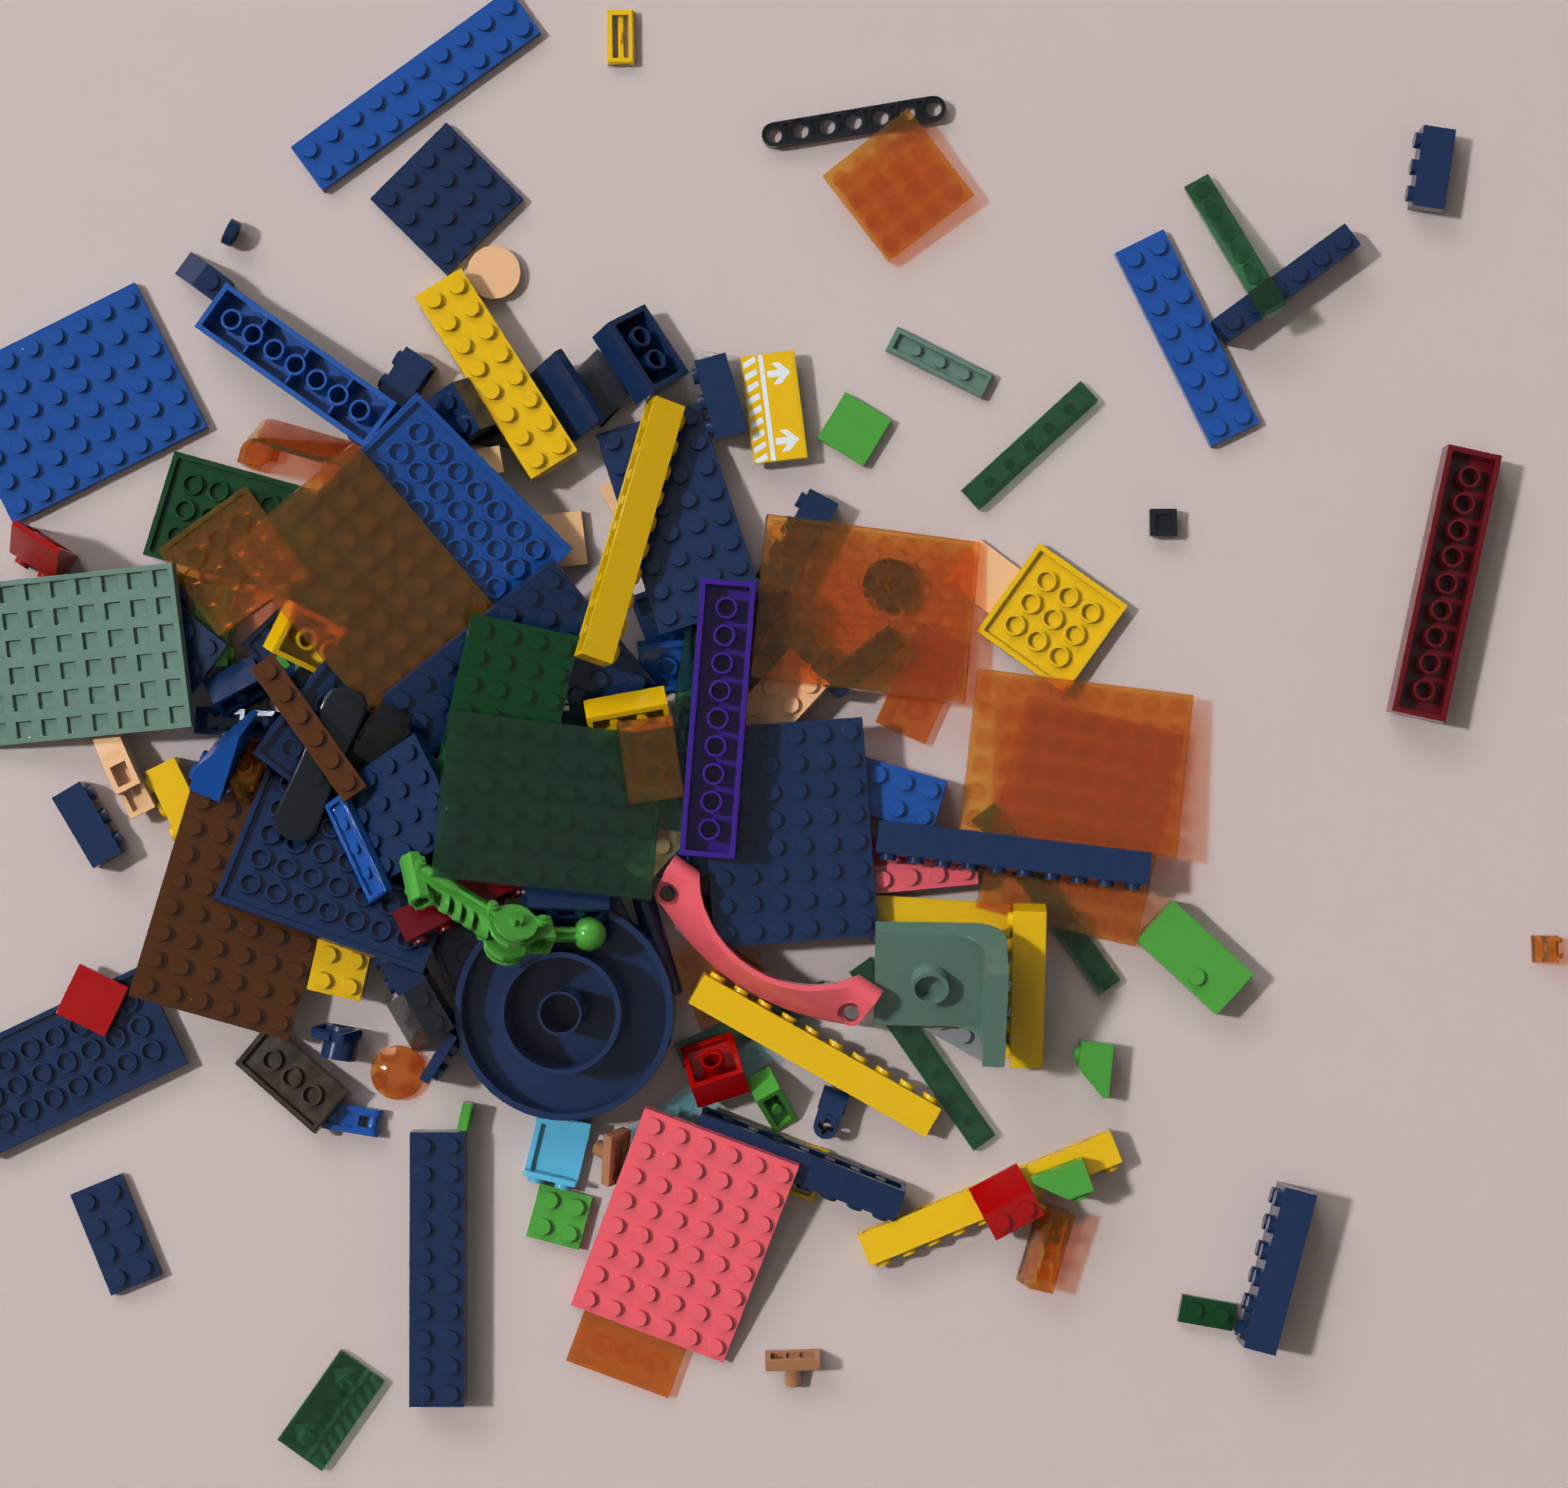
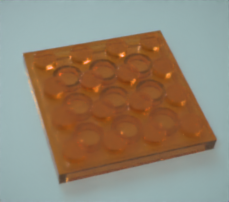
[822,109,974,263]
[157,485,309,638]

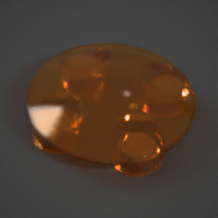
[370,1045,425,1100]

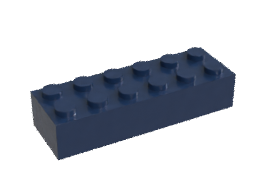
[1234,1181,1317,1356]

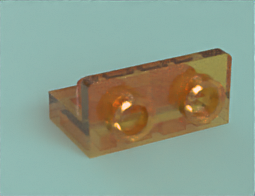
[230,741,268,804]

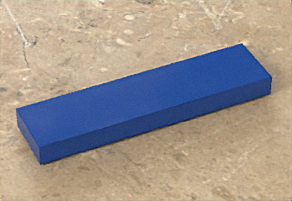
[325,795,393,903]

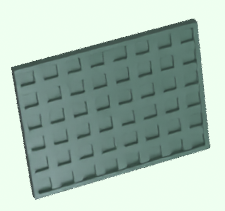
[0,562,196,746]

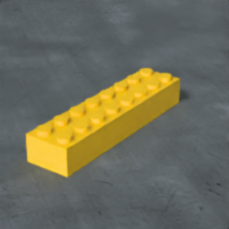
[415,268,578,484]

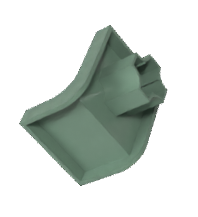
[873,921,1009,1067]

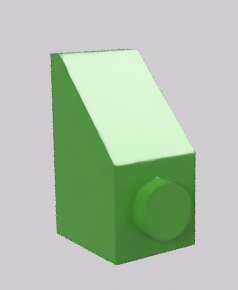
[1073,1039,1114,1099]
[747,1067,798,1132]
[1029,1157,1094,1202]

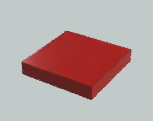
[56,964,130,1037]

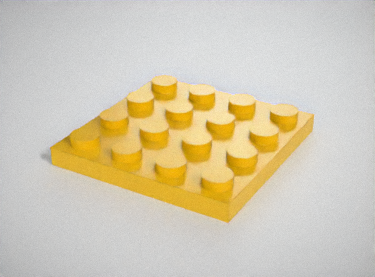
[976,543,1127,694]

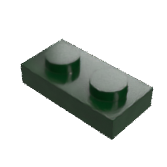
[1177,1293,1236,1331]

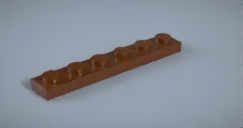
[250,653,368,803]

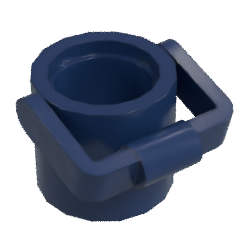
[311,1022,362,1062]

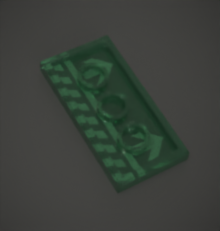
[277,1349,385,1471]

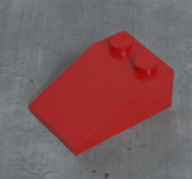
[9,520,78,577]

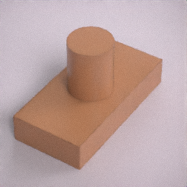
[592,1126,631,1187]
[765,1349,820,1388]

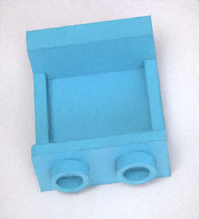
[523,1117,593,1191]

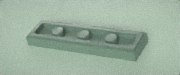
[885,326,994,400]

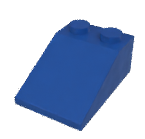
[189,710,258,802]

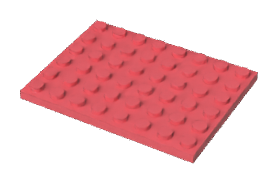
[571,1105,800,1363]

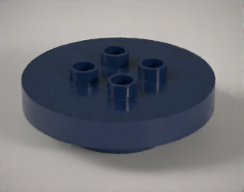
[454,908,676,1121]

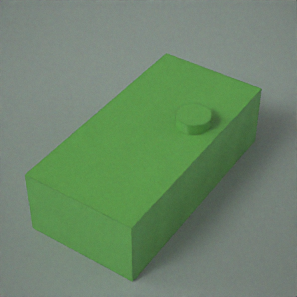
[1133,900,1254,1015]

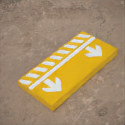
[740,350,808,465]

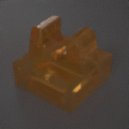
[1531,935,1563,963]

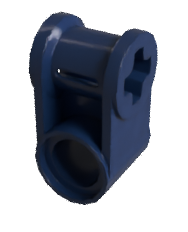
[813,1085,850,1139]

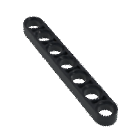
[762,96,946,149]

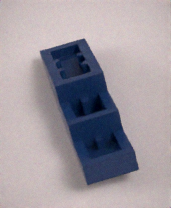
[194,706,281,738]

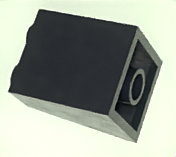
[386,977,456,1051]

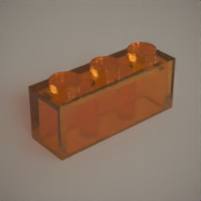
[1016,1202,1076,1294]

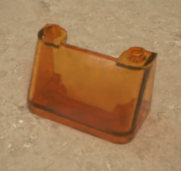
[237,419,360,484]

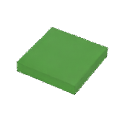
[817,392,891,467]

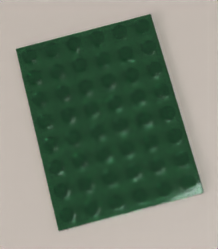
[431,710,666,901]

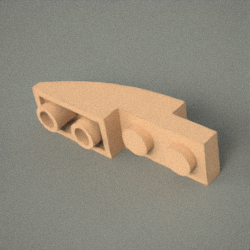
[92,734,157,819]

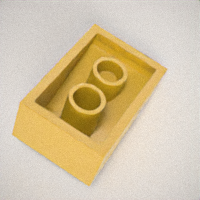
[263,598,348,672]

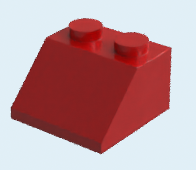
[680,1032,750,1108]
[968,1163,1045,1241]

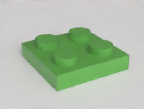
[526,1183,593,1250]

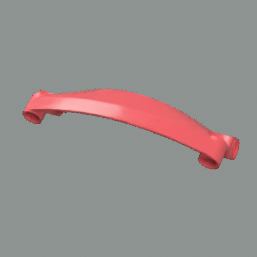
[655,855,884,1026]

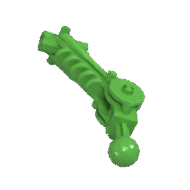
[399,851,606,966]

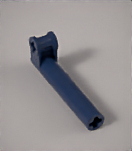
[624,868,683,995]

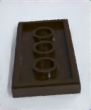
[235,1033,351,1134]

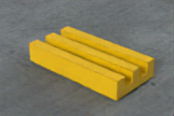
[607,10,635,66]

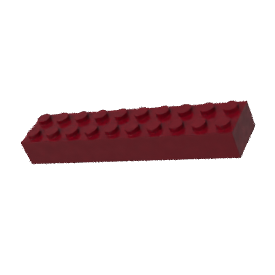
[1386,444,1502,723]

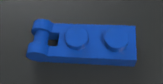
[303,1103,384,1137]

